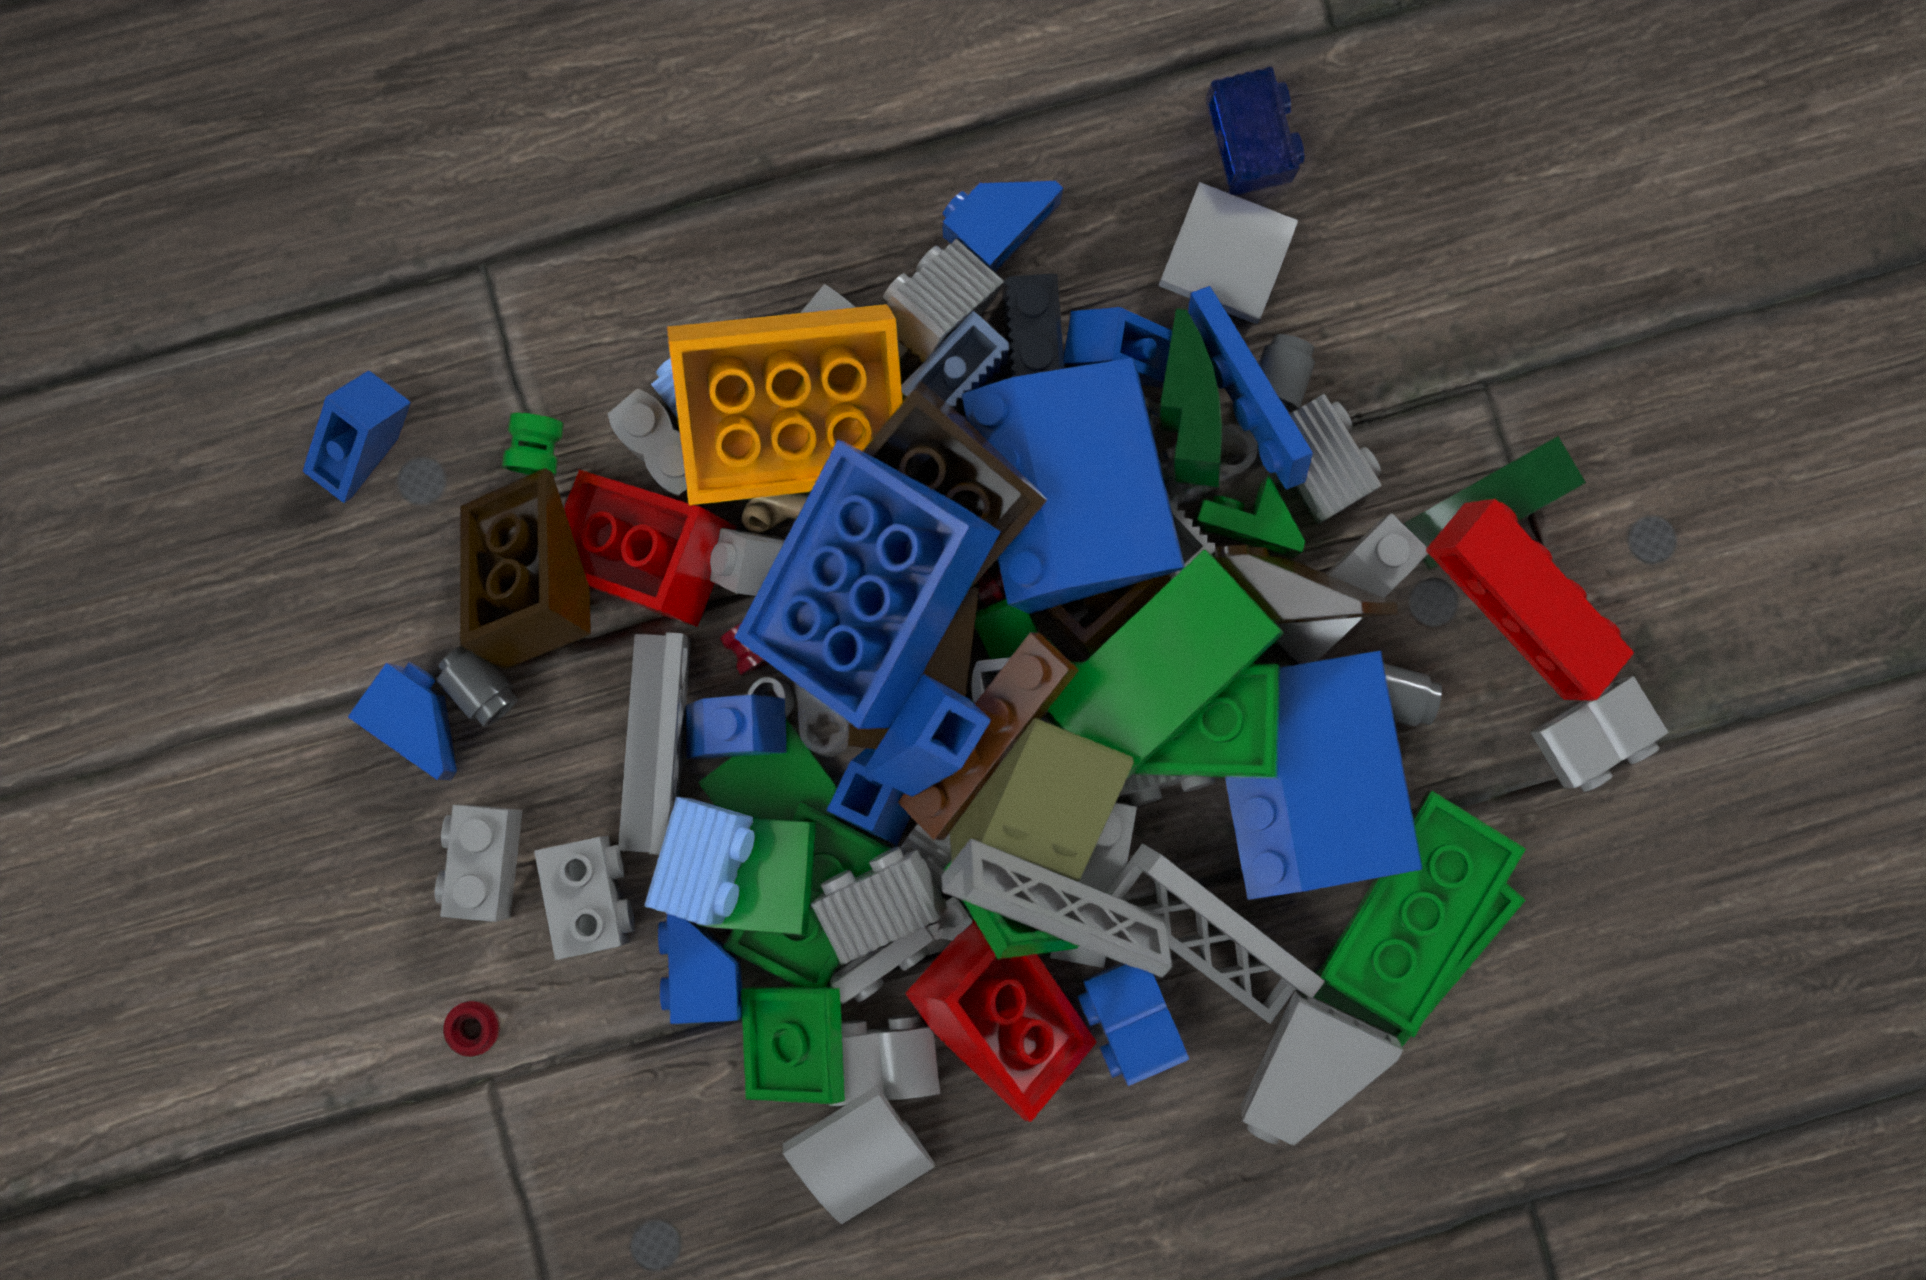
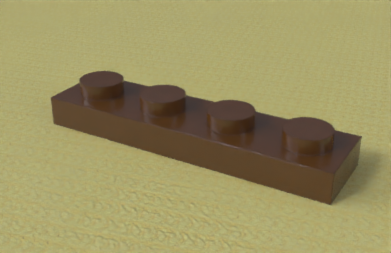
[898,632,1079,840]

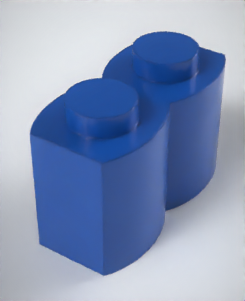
[1077,963,1190,1086]

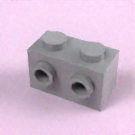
[435,805,522,922]
[534,836,635,960]

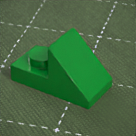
[1192,475,1305,559]

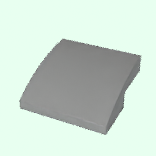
[1158,182,1298,325]
[782,1085,935,1225]

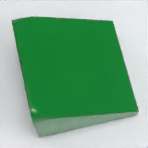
[974,599,1040,660]

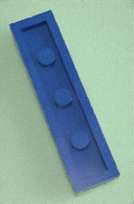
[1188,286,1313,490]

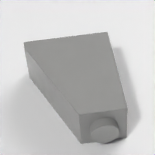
[1240,989,1403,1146]

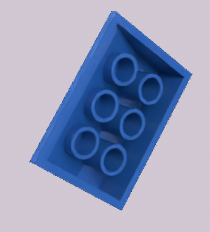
[962,358,1185,614]
[734,440,1000,729]
[1225,651,1423,900]

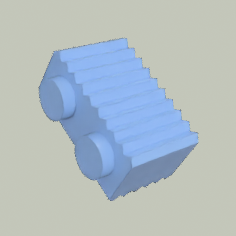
[645,797,754,925]

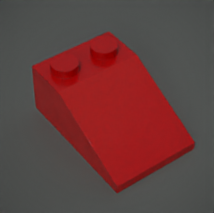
[564,469,737,627]
[905,918,1097,1122]

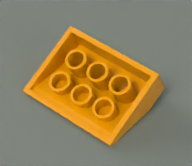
[667,304,902,505]

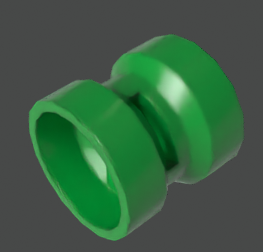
[501,412,564,477]

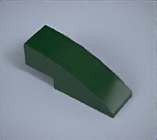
[1160,309,1222,487]
[1403,436,1586,570]

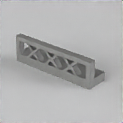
[618,632,691,855]
[942,839,1172,977]
[1106,843,1325,1024]

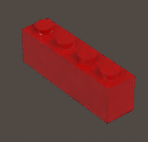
[1426,499,1634,701]

